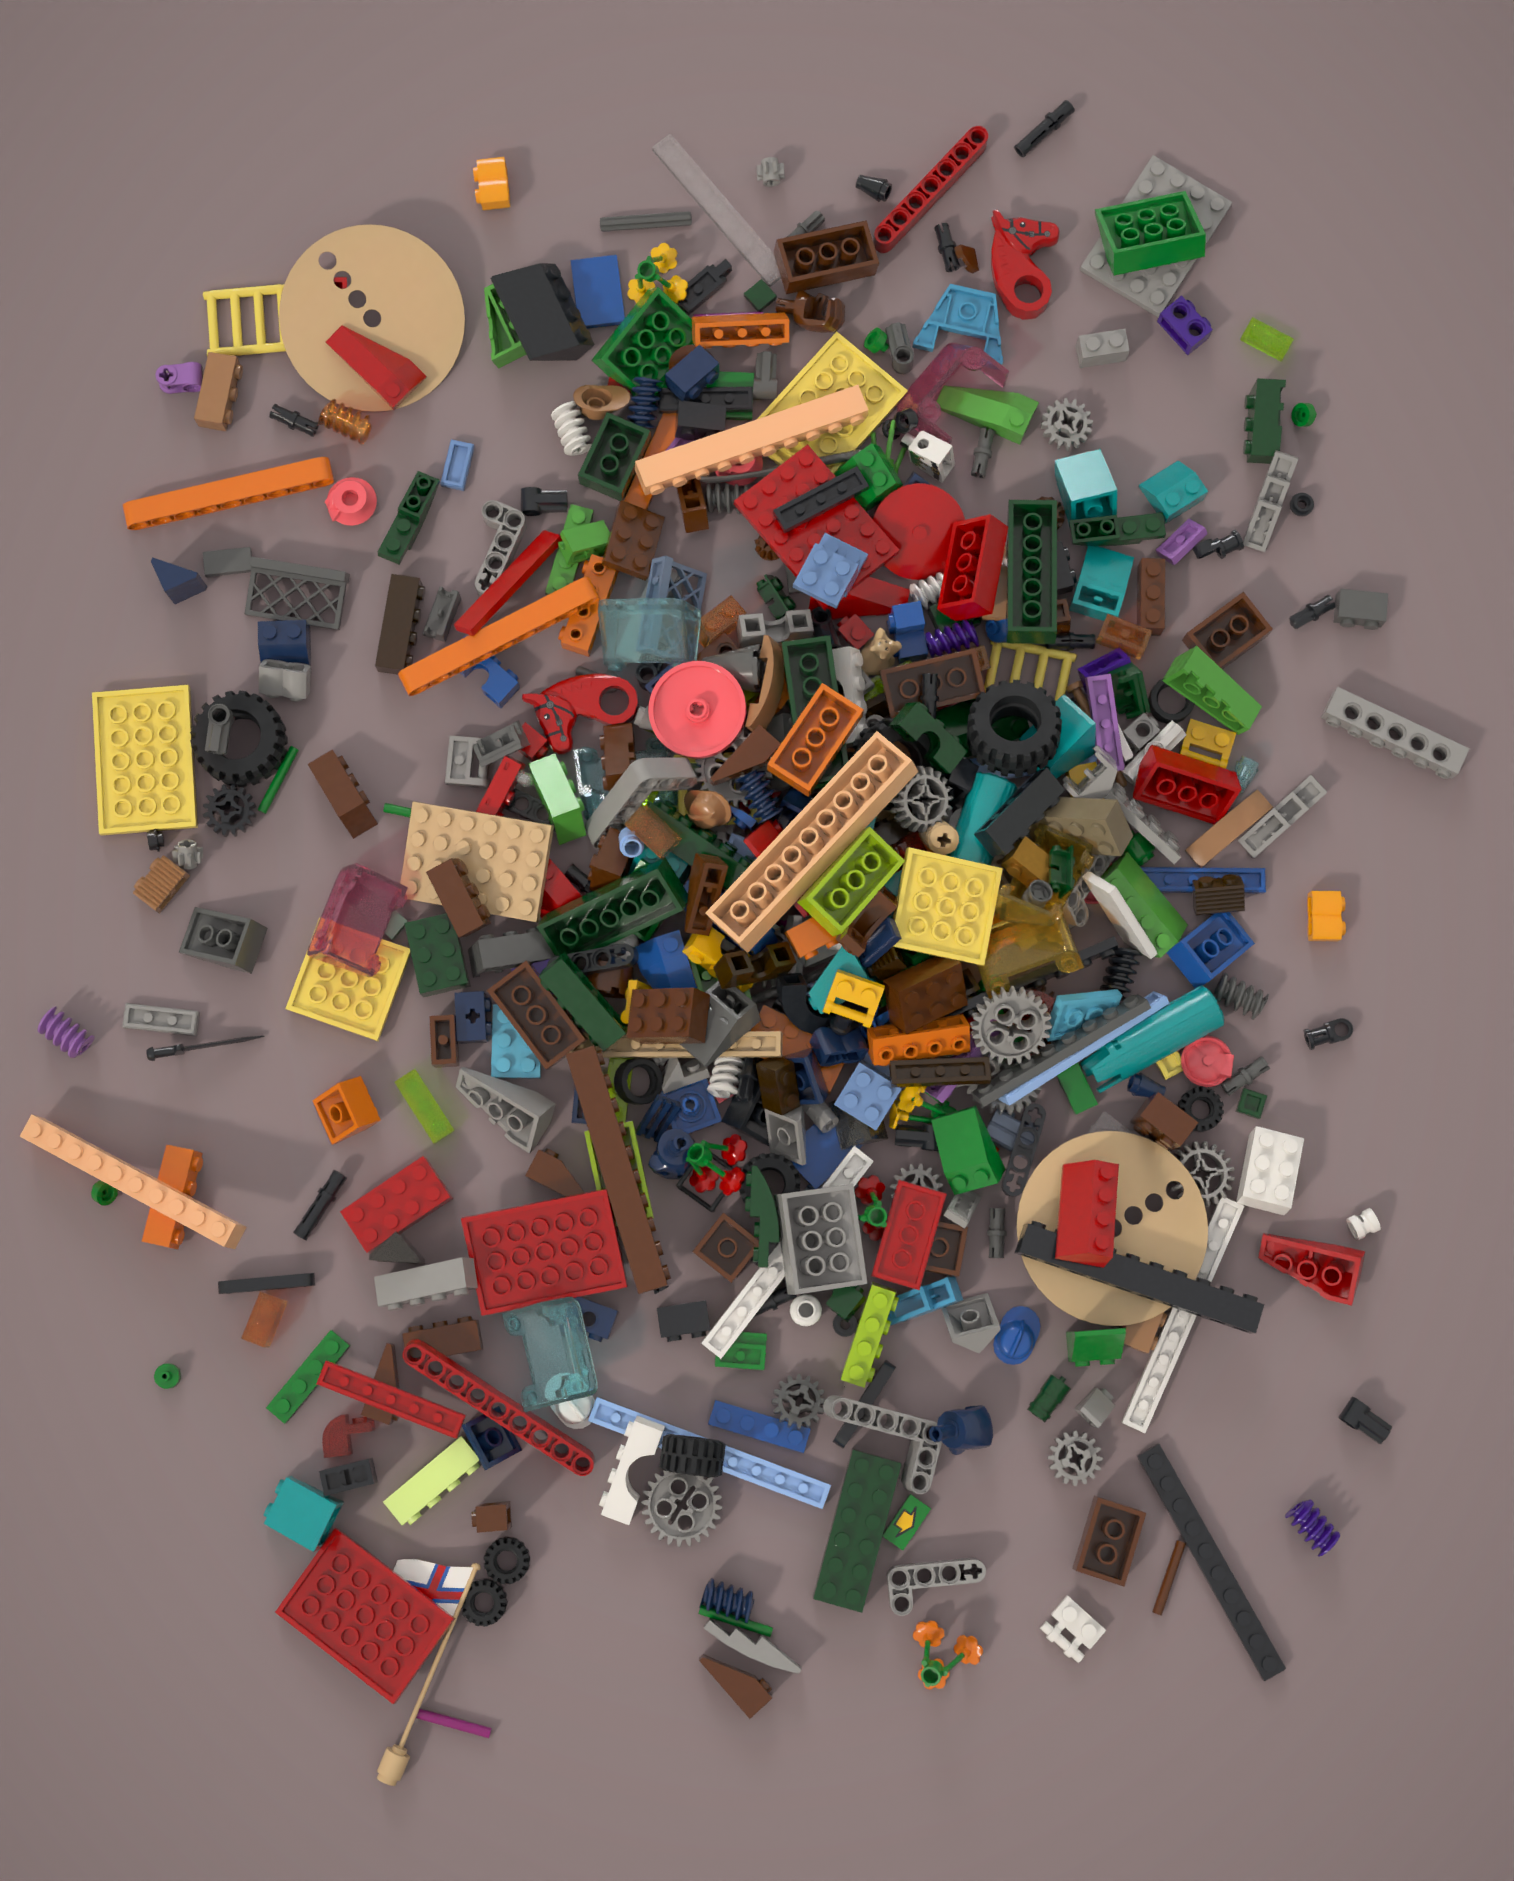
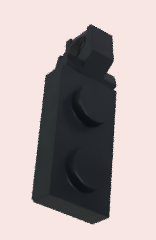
[678,259,732,315]

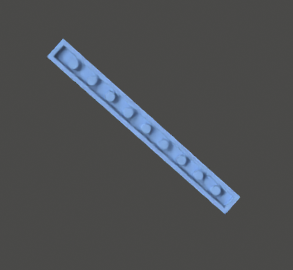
[588,1397,831,1509]

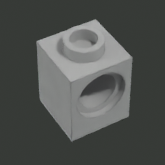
[1122,713,1160,754]

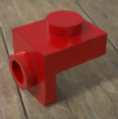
[836,614,875,650]

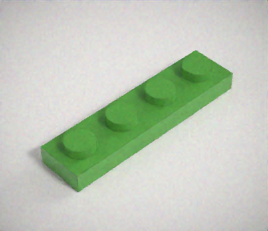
[545,504,594,595]

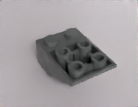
[680,981,761,1067]

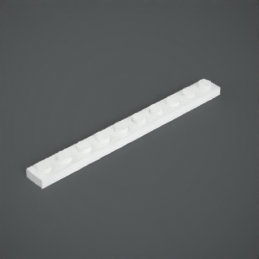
[701,1146,874,1359]
[1121,1197,1244,1433]

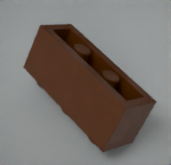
[1136,558,1165,636]
[426,858,491,938]
[402,1316,483,1358]

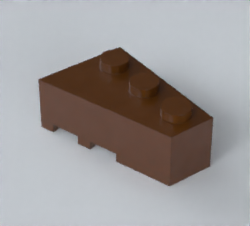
[600,723,636,792]
[308,749,378,839]

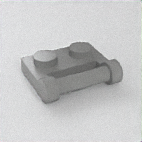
[445,735,490,788]

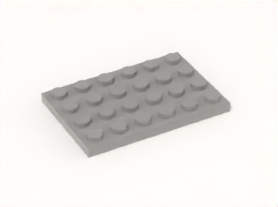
[1080,155,1233,318]

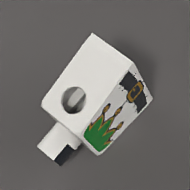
[900,431,955,483]

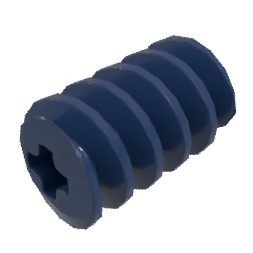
[627,377,664,429]
[735,770,784,824]
[699,1578,754,1624]

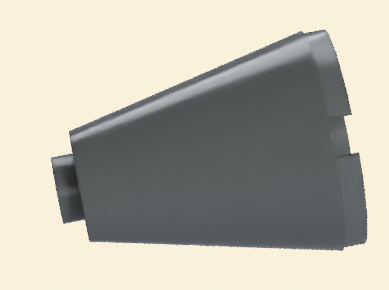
[702,644,765,693]

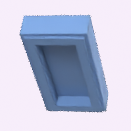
[440,439,475,491]

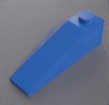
[635,930,697,989]

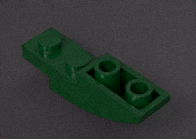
[377,471,440,565]
[1069,512,1166,546]
[745,1166,779,1268]

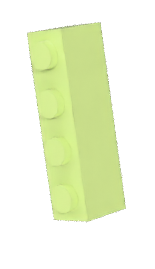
[383,1435,480,1525]

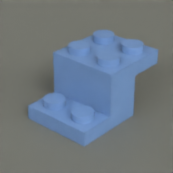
[793,533,868,609]
[834,1052,903,1130]

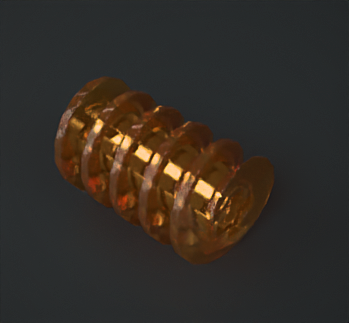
[318,399,372,445]

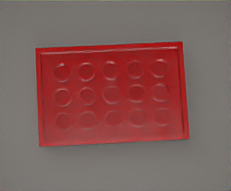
[734,444,899,610]
[461,1189,628,1316]
[275,1528,455,1704]

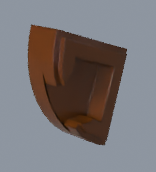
[954,244,979,274]

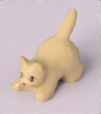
[860,628,902,676]

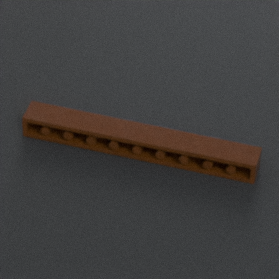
[566,1046,671,1294]

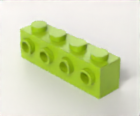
[841,1281,899,1388]

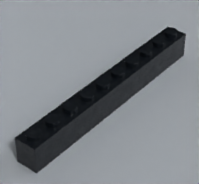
[1015,1221,1265,1334]

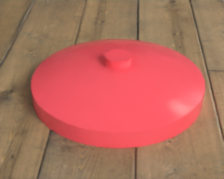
[648,661,747,759]

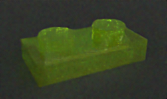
[1240,317,1294,361]

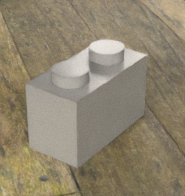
[1075,329,1130,368]

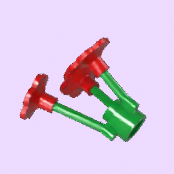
[686,1134,748,1196]
[854,1175,888,1241]

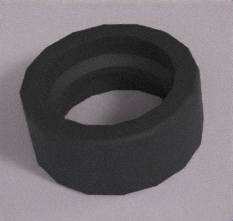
[1148,679,1195,724]
[614,1058,663,1105]

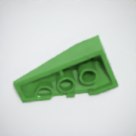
[934,385,1039,445]

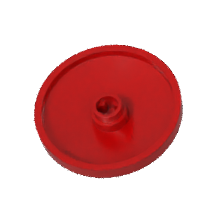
[872,483,965,580]

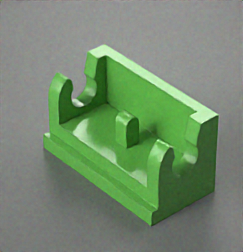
[558,520,610,565]

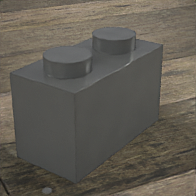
[1333,589,1388,630]

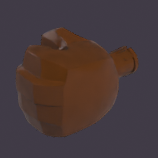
[775,290,845,333]

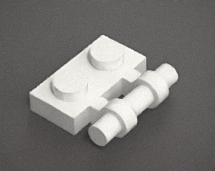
[1040,1595,1106,1663]

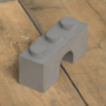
[736,609,814,649]

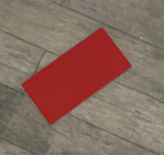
[871,1180,947,1290]

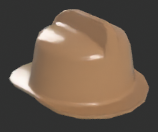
[573,385,630,420]
[684,790,732,829]

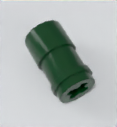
[1027,1374,1071,1423]

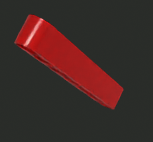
[873,126,988,253]

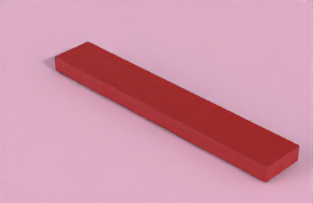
[454,530,562,636]
[316,1360,466,1439]

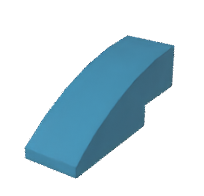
[887,1277,963,1326]

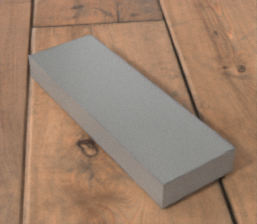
[122,1003,200,1036]

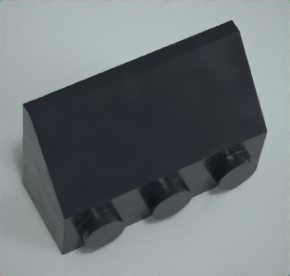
[721,1057,769,1146]

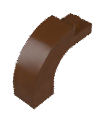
[835,886,898,957]

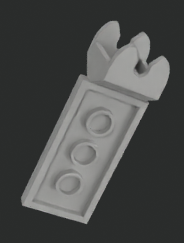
[1062,745,1181,864]

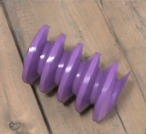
[37,1006,95,1058]

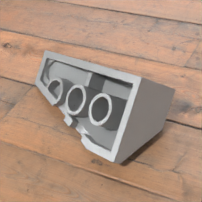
[456,1067,556,1153]

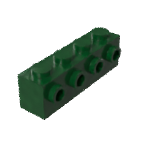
[539,952,628,1051]

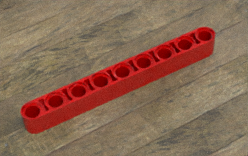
[403,1339,594,1476]

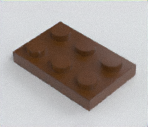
[601,500,665,581]

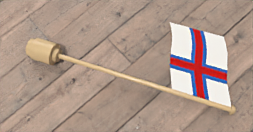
[377,1559,481,1786]

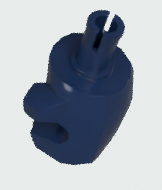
[648,1128,695,1179]
[929,1405,993,1455]

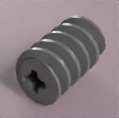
[706,483,749,514]
[1214,972,1269,1020]

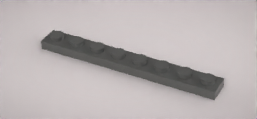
[971,994,1151,1107]

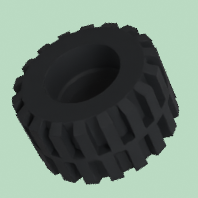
[739,1153,801,1207]
[659,1434,726,1477]

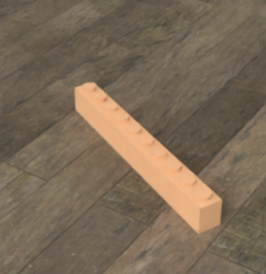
[635,385,868,495]
[20,1114,247,1249]

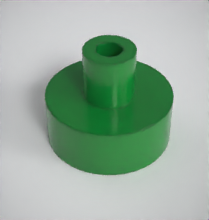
[864,328,889,353]
[1291,403,1317,427]
[91,1180,118,1206]
[154,1363,181,1389]

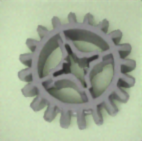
[889,766,953,833]
[1171,1141,1235,1208]

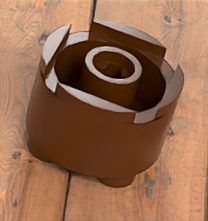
[584,957,634,999]

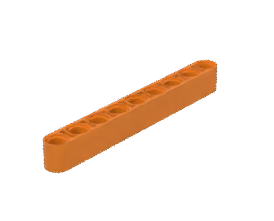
[122,457,334,530]
[398,577,600,696]

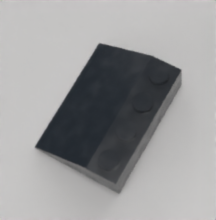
[490,263,595,361]

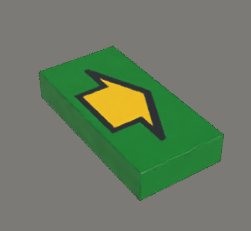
[883,1494,931,1550]

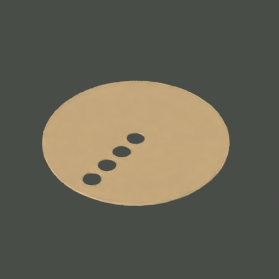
[279,224,465,412]
[1017,1131,1208,1326]

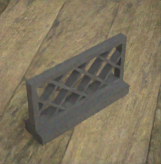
[244,557,350,630]

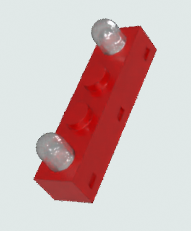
[476,756,534,817]

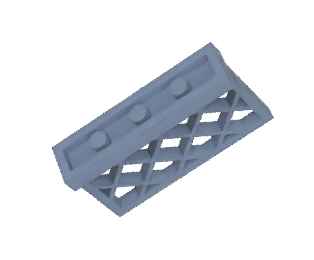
[636,556,707,662]

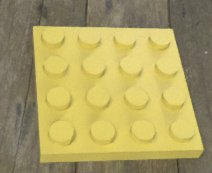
[893,847,1003,966]
[285,918,411,1042]

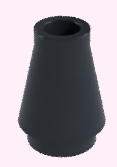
[856,175,892,202]

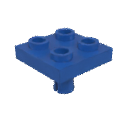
[660,1078,722,1134]

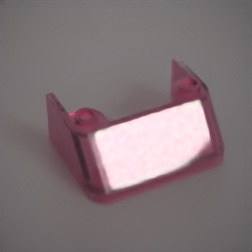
[897,343,1009,445]

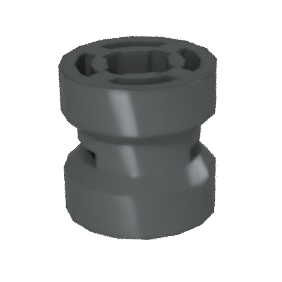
[1021,880,1053,913]

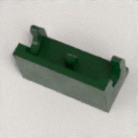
[1108,662,1150,719]

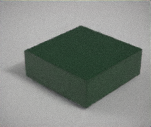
[744,279,777,312]
[1235,1088,1267,1119]

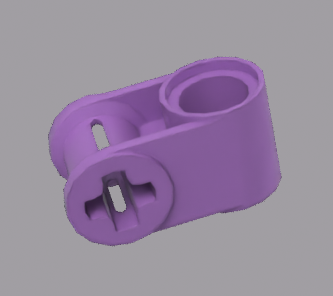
[155,362,203,394]

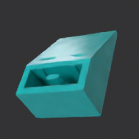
[1069,546,1134,624]

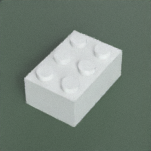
[1236,1126,1304,1215]

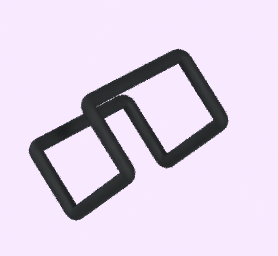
[676,1153,733,1212]

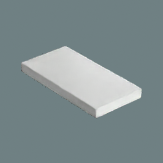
[1082,871,1157,959]

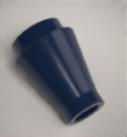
[1127,1072,1166,1098]

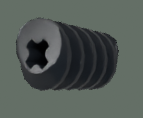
[1100,947,1142,1001]

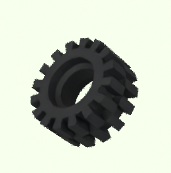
[1177,1087,1224,1132]
[484,1537,530,1585]
[461,1579,508,1627]

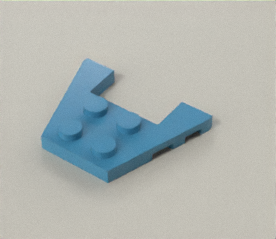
[912,284,1003,368]

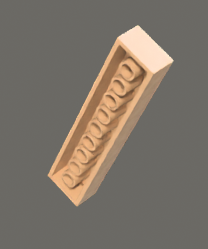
[706,731,919,953]

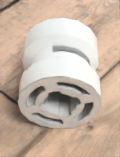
[1346,1208,1381,1241]

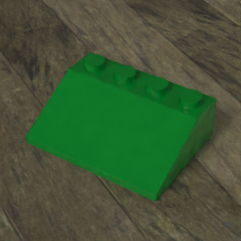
[1095,191,1206,276]
[591,287,694,404]

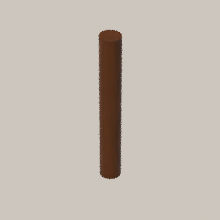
[1152,1540,1186,1616]

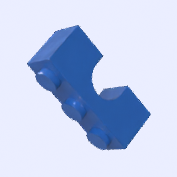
[460,636,520,708]

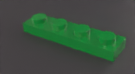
[266,1330,351,1424]

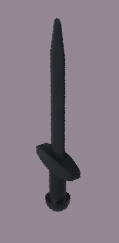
[146,1036,265,1061]

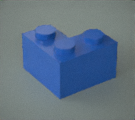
[886,601,928,664]

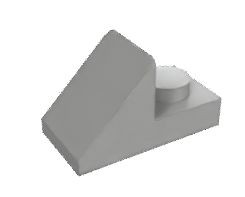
[662,1058,710,1094]

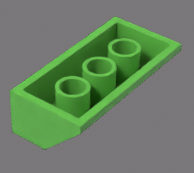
[1100,852,1188,958]

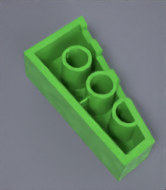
[1162,646,1262,735]

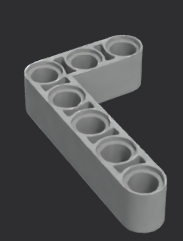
[584,757,698,849]
[823,1395,942,1494]

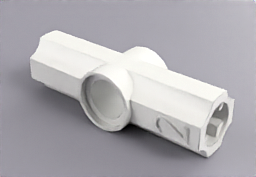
[1121,721,1186,786]

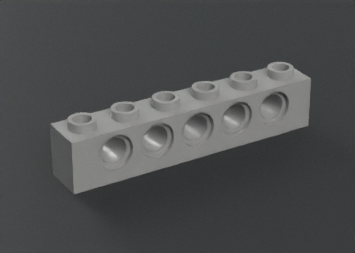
[1321,687,1470,779]

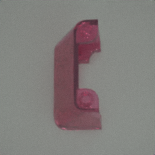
[307,863,408,977]

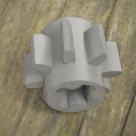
[756,157,785,187]
[172,839,203,869]

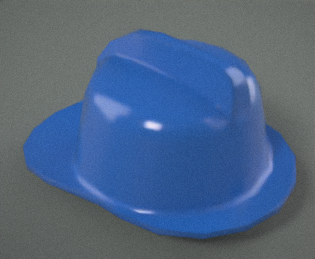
[993,1306,1041,1365]

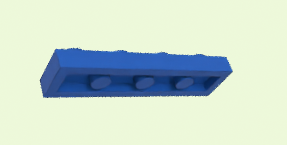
[708,1400,811,1453]

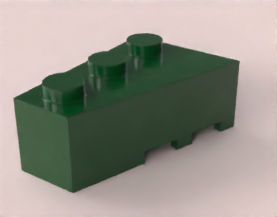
[1243,378,1286,464]

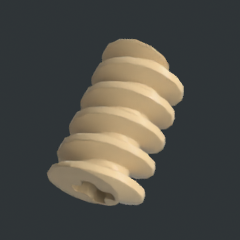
[919,819,959,855]

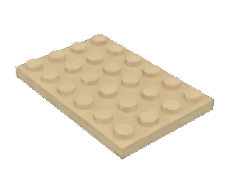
[398,802,554,922]

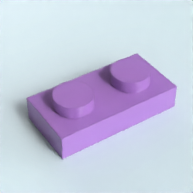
[1156,519,1208,565]

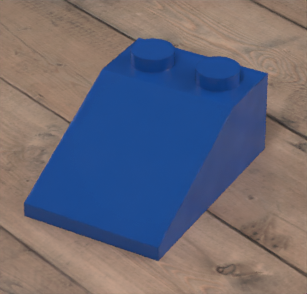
[1167,912,1255,988]

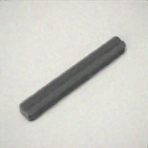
[600,211,692,232]

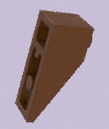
[676,478,709,533]
[710,725,781,786]
[685,853,728,936]
[525,1148,585,1197]
[361,1343,399,1425]
[699,1654,772,1719]

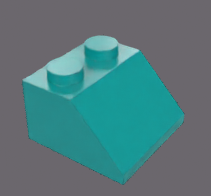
[1138,461,1208,524]

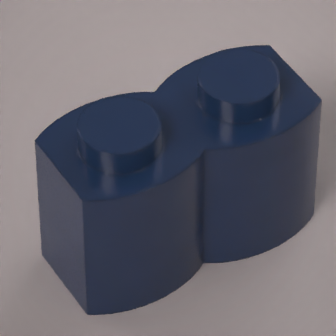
[809,1027,869,1066]

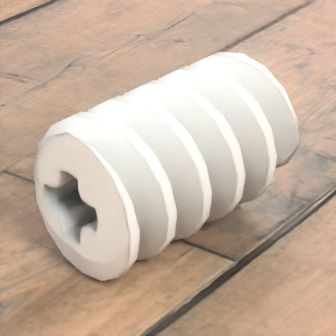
[551,401,592,456]
[910,572,944,610]
[707,1057,744,1099]

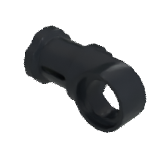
[882,408,918,440]
[1192,530,1244,559]
[1303,1018,1353,1050]

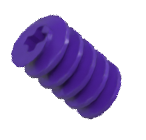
[925,619,979,658]
[1285,1500,1340,1557]

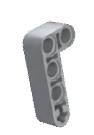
[475,500,527,596]
[1049,853,1116,927]
[887,1558,986,1616]

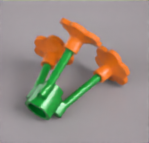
[913,1620,983,1689]

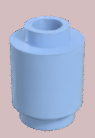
[619,826,644,858]

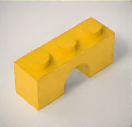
[682,927,753,993]

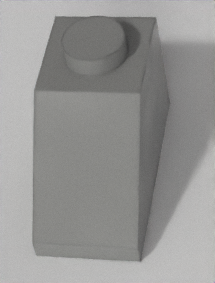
[1074,1387,1115,1428]

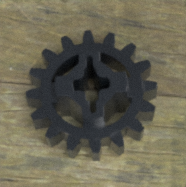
[203,784,257,837]

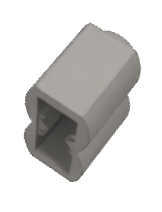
[259,659,311,701]

